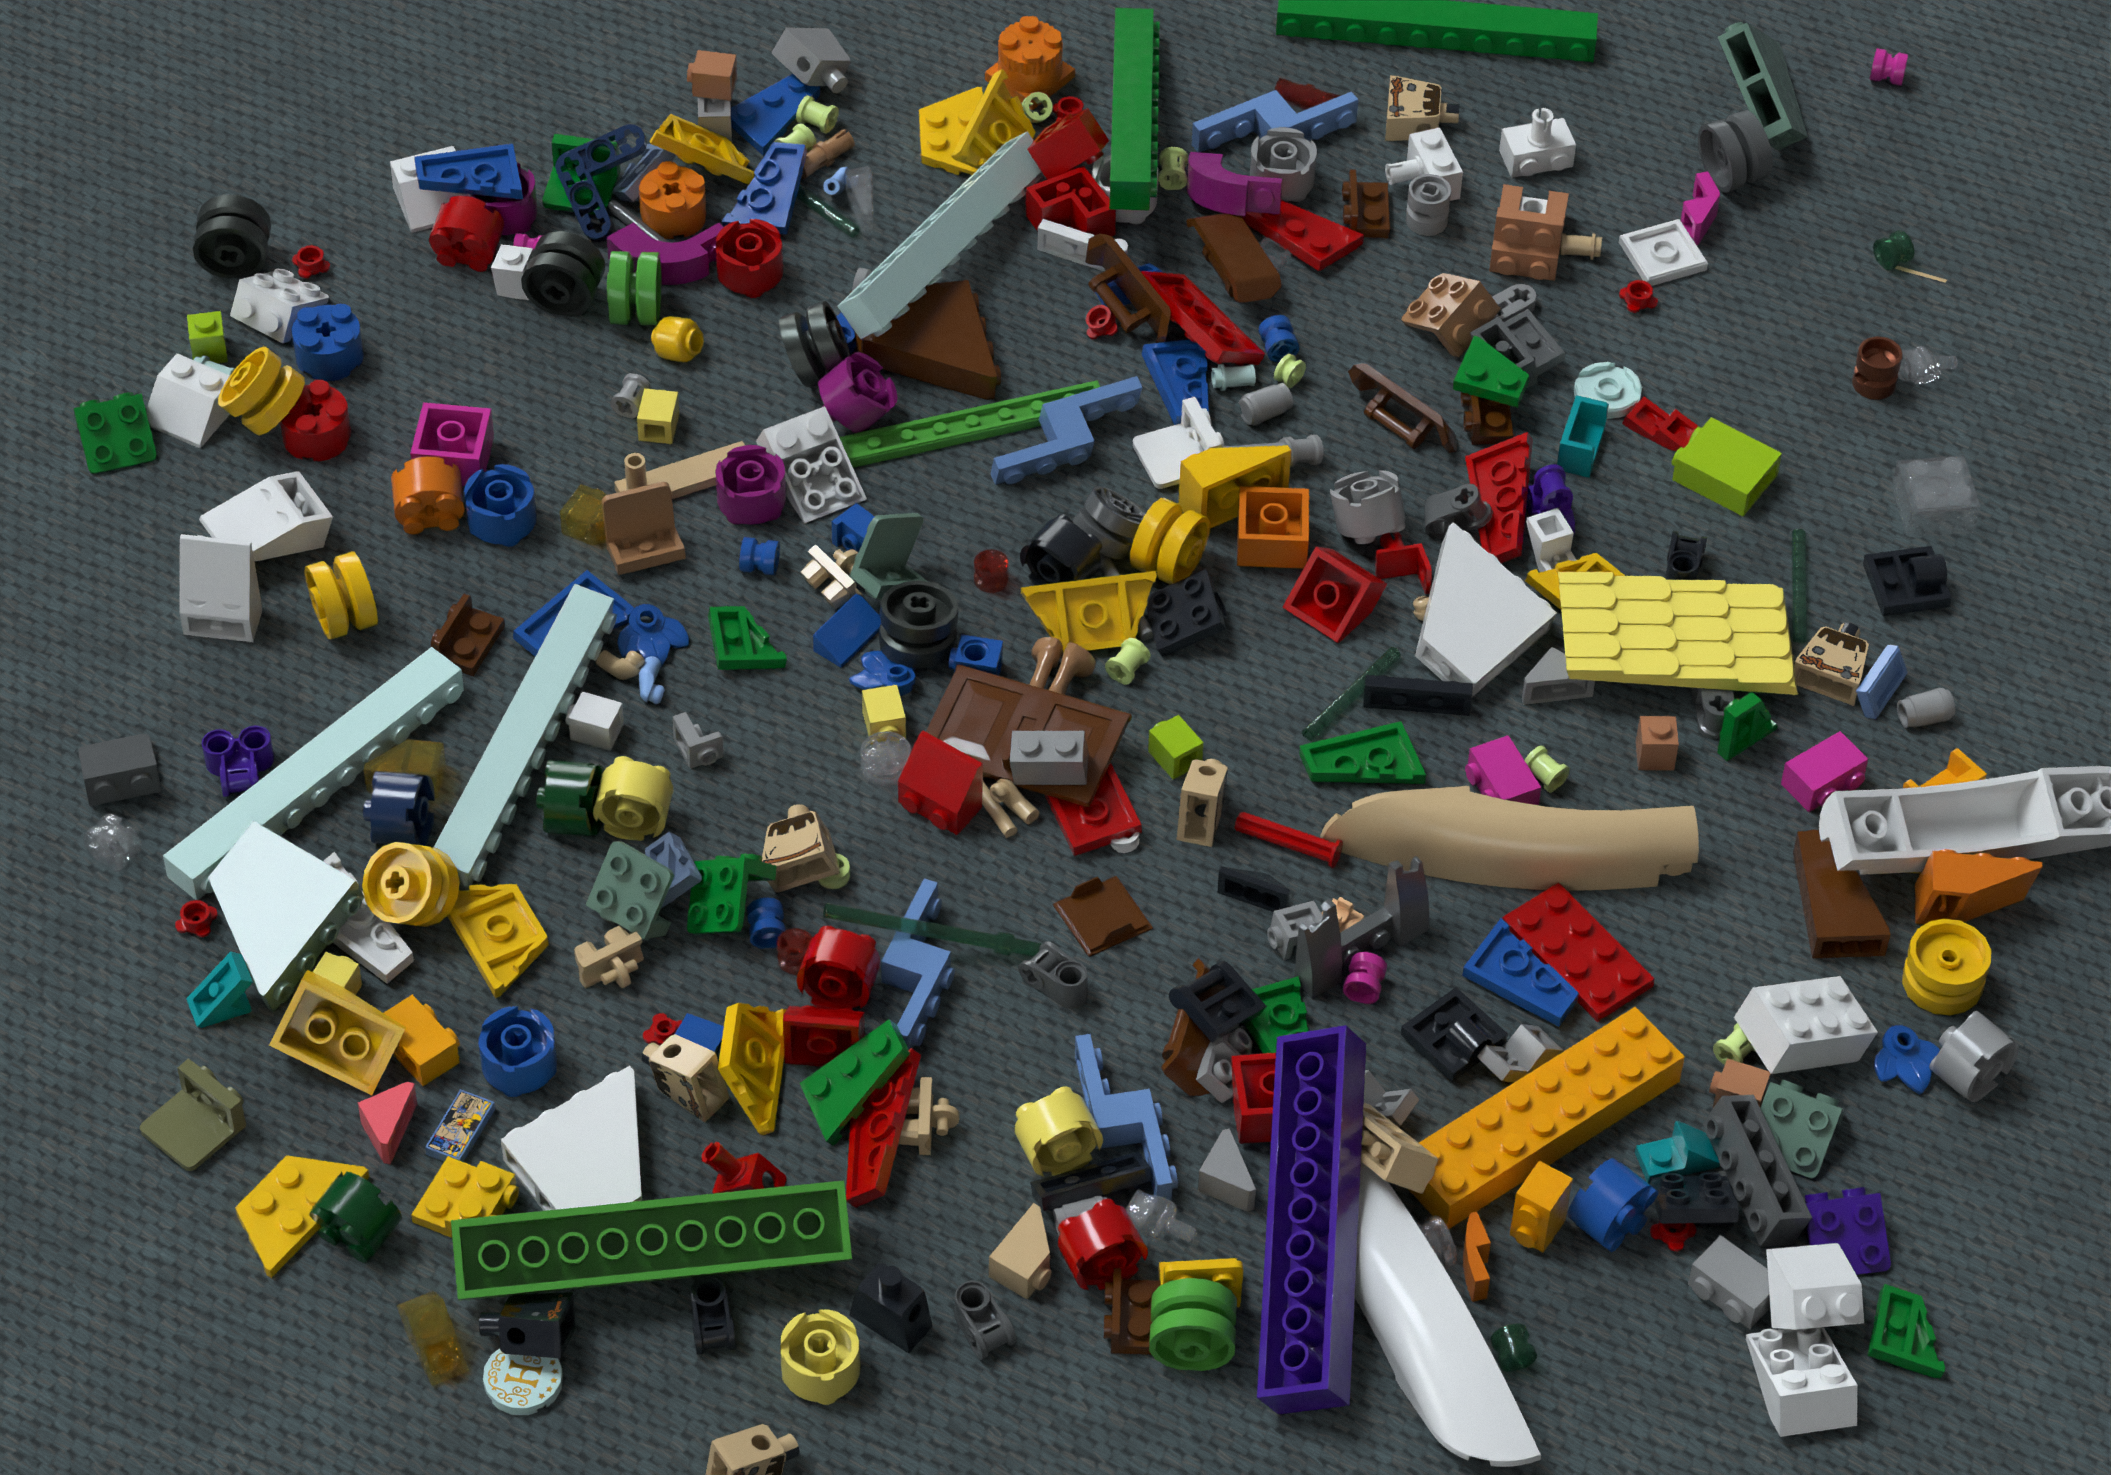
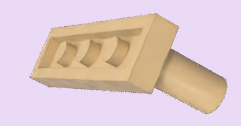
[615,441,745,499]

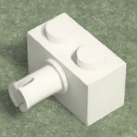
[1499,108,1576,178]
[1385,128,1463,201]

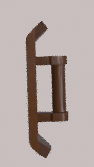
[1186,213,1282,303]
[1085,234,1171,343]
[1348,363,1457,453]
[1161,958,1226,1096]

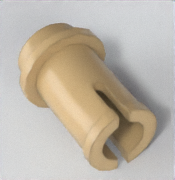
[1561,233,1602,260]

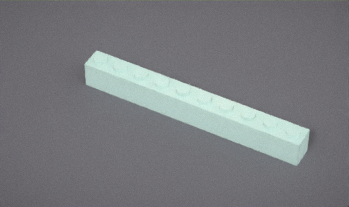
[838,131,1042,339]
[434,584,617,891]
[163,647,464,900]

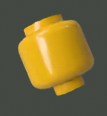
[651,316,704,362]

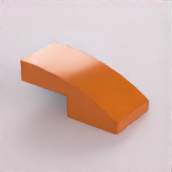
[1463,1212,1491,1302]

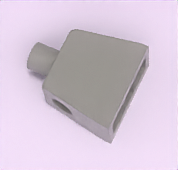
[772,27,850,93]

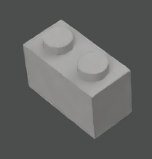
[1010,731,1089,785]
[1688,1235,1770,1329]

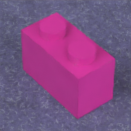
[1781,731,1868,812]
[1465,735,1541,805]

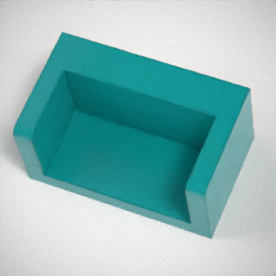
[1557,395,1609,478]

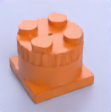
[985,16,1075,110]

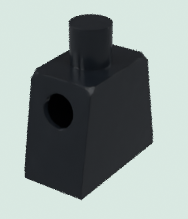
[849,1263,932,1353]

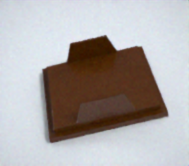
[1052,876,1153,957]

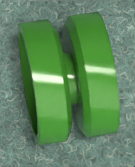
[607,251,662,325]
[1149,1278,1237,1371]

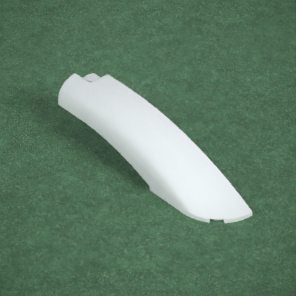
[1819,766,2111,875]
[1355,1162,1541,1467]

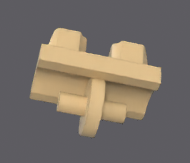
[800,544,864,609]
[574,925,644,989]
[898,1077,960,1155]

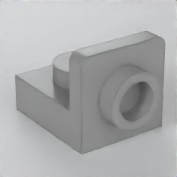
[673,712,723,769]
[1267,901,1322,960]

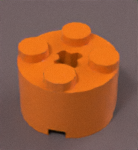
[639,161,706,239]
[391,457,464,534]

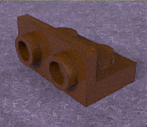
[1342,169,1390,238]
[1461,392,1513,445]
[431,593,505,677]
[1103,1268,1160,1355]

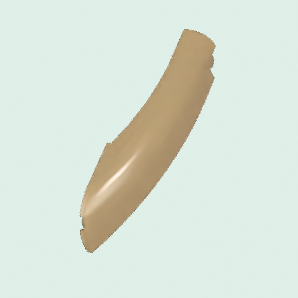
[1320,786,1699,890]

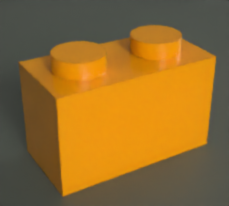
[384,994,460,1086]
[1510,1161,1573,1252]

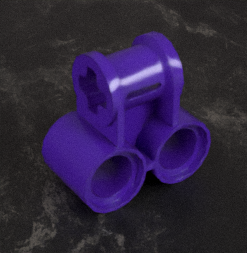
[1526,464,1575,537]
[201,725,274,797]

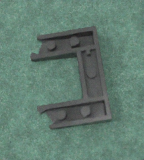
[1294,856,1429,999]

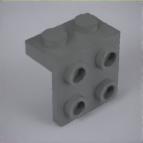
[78,734,162,806]

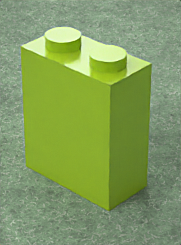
[1671,417,1782,516]

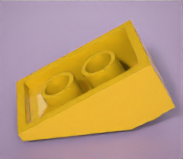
[1178,445,1291,528]
[269,970,406,1095]

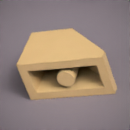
[989,1203,1052,1299]

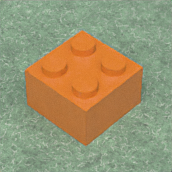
[1237,486,1309,569]

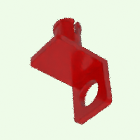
[1375,532,1432,594]
[701,1141,787,1194]

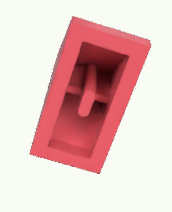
[358,1082,417,1165]

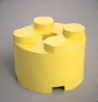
[593,756,673,841]
[1015,1086,1103,1176]
[780,1310,860,1405]

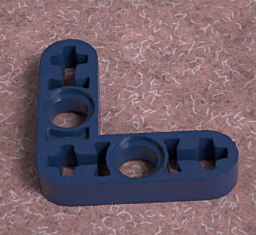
[555,124,647,242]

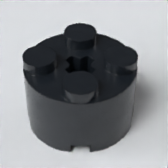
[1020,514,1102,586]

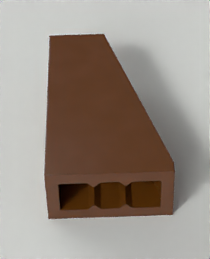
[1793,830,1890,958]

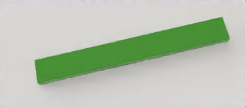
[839,380,1100,468]

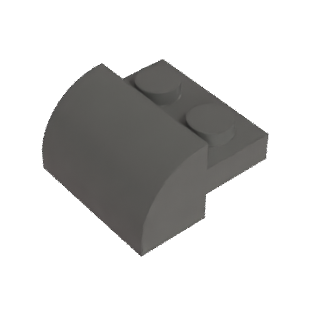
[1470,309,1565,388]

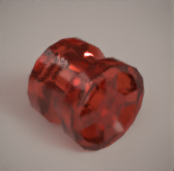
[974,549,1009,593]
[777,928,813,975]

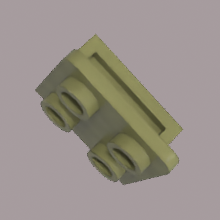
[140,1058,246,1171]

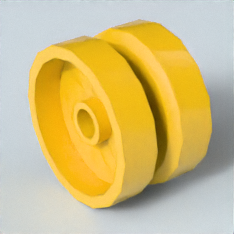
[218,346,305,436]
[1130,498,1210,585]
[304,551,378,640]
[362,842,460,927]
[1902,919,1991,1016]

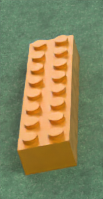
[1408,1007,1685,1231]

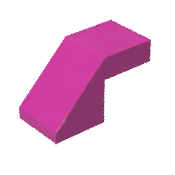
[1681,171,1720,245]

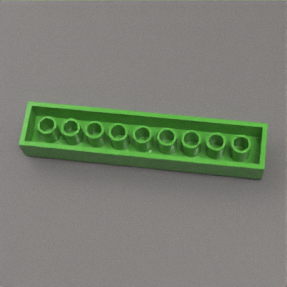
[451,1180,852,1301]

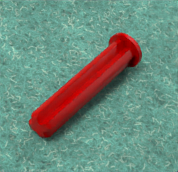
[1235,812,1343,868]

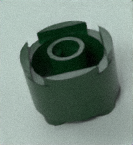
[536,760,604,836]
[309,1172,402,1263]

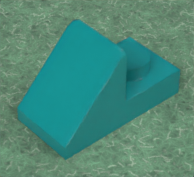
[186,951,253,1028]
[1635,1121,1720,1184]

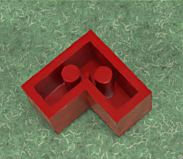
[1027,108,1110,180]
[1026,166,1116,237]

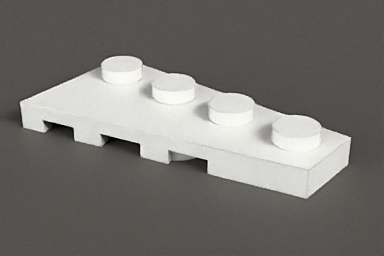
[323,852,414,984]

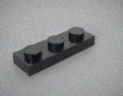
[1363,675,1473,716]
[1030,1152,1153,1211]

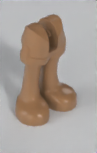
[1029,637,1096,695]

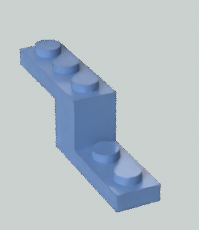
[1192,90,1358,152]
[990,376,1142,485]
[881,878,955,1049]
[1075,1034,1178,1205]

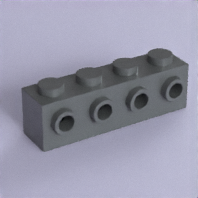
[1703,1095,1812,1247]

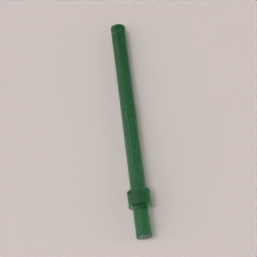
[823,903,1041,957]

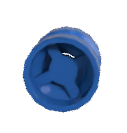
[1258,315,1300,362]
[739,537,780,576]
[747,897,786,949]

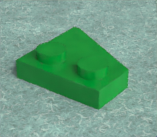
[1453,336,1529,408]
[708,606,787,670]
[1717,692,1778,761]
[1868,1284,1945,1379]

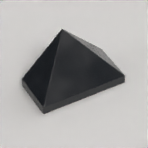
[1217,866,1290,912]

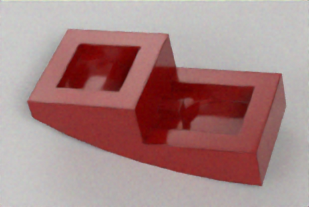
[1622,396,1699,451]

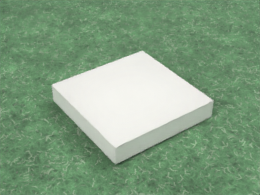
[1619,219,1708,286]

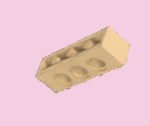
[1361,1103,1439,1194]

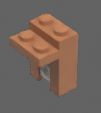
[1489,184,1569,281]

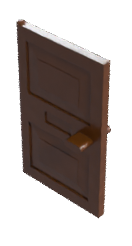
[926,664,1132,807]

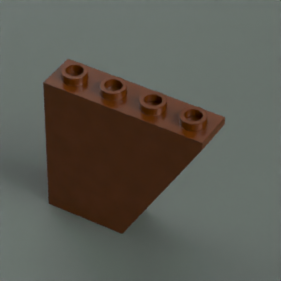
[850,280,1001,400]

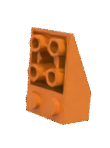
[1915,849,2042,924]

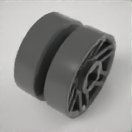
[1073,486,1145,559]

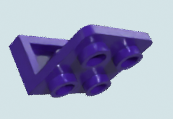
[1805,1187,1891,1275]

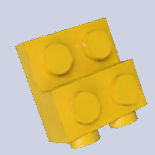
[411,1156,519,1238]

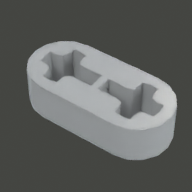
[1492,284,1536,322]

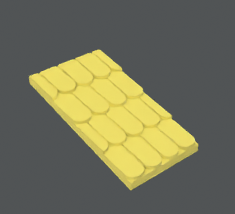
[1558,572,1798,695]

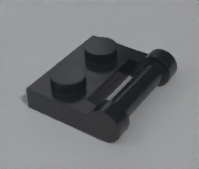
[1169,961,1267,1043]

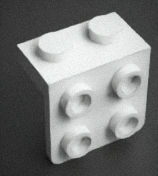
[230,269,329,343]
[1133,397,1225,489]

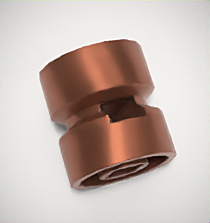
[1852,336,1902,400]

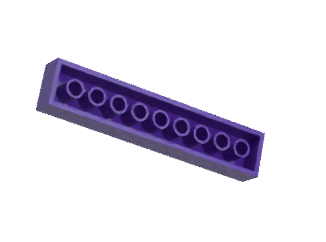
[1257,1025,1366,1414]

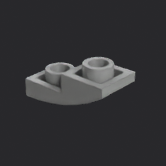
[1196,1028,1253,1103]

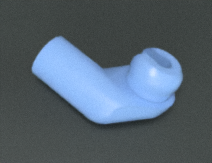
[823,167,858,195]
[639,656,665,704]

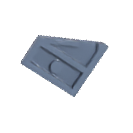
[613,144,676,202]
[645,832,702,908]

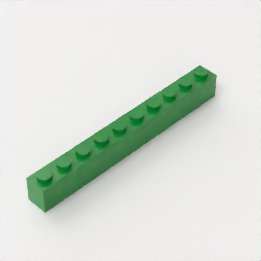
[1276,0,1598,62]
[1109,8,1160,211]

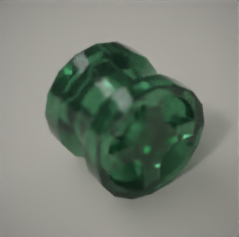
[1873,230,1915,271]
[1490,1324,1537,1372]

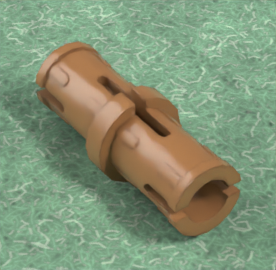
[801,129,855,179]

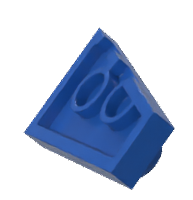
[731,74,820,156]
[721,142,807,234]
[414,144,523,199]
[1141,339,1209,425]
[513,570,634,657]
[1462,918,1579,1027]

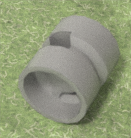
[1405,174,1451,236]

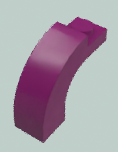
[1187,152,1283,216]
[607,222,723,285]

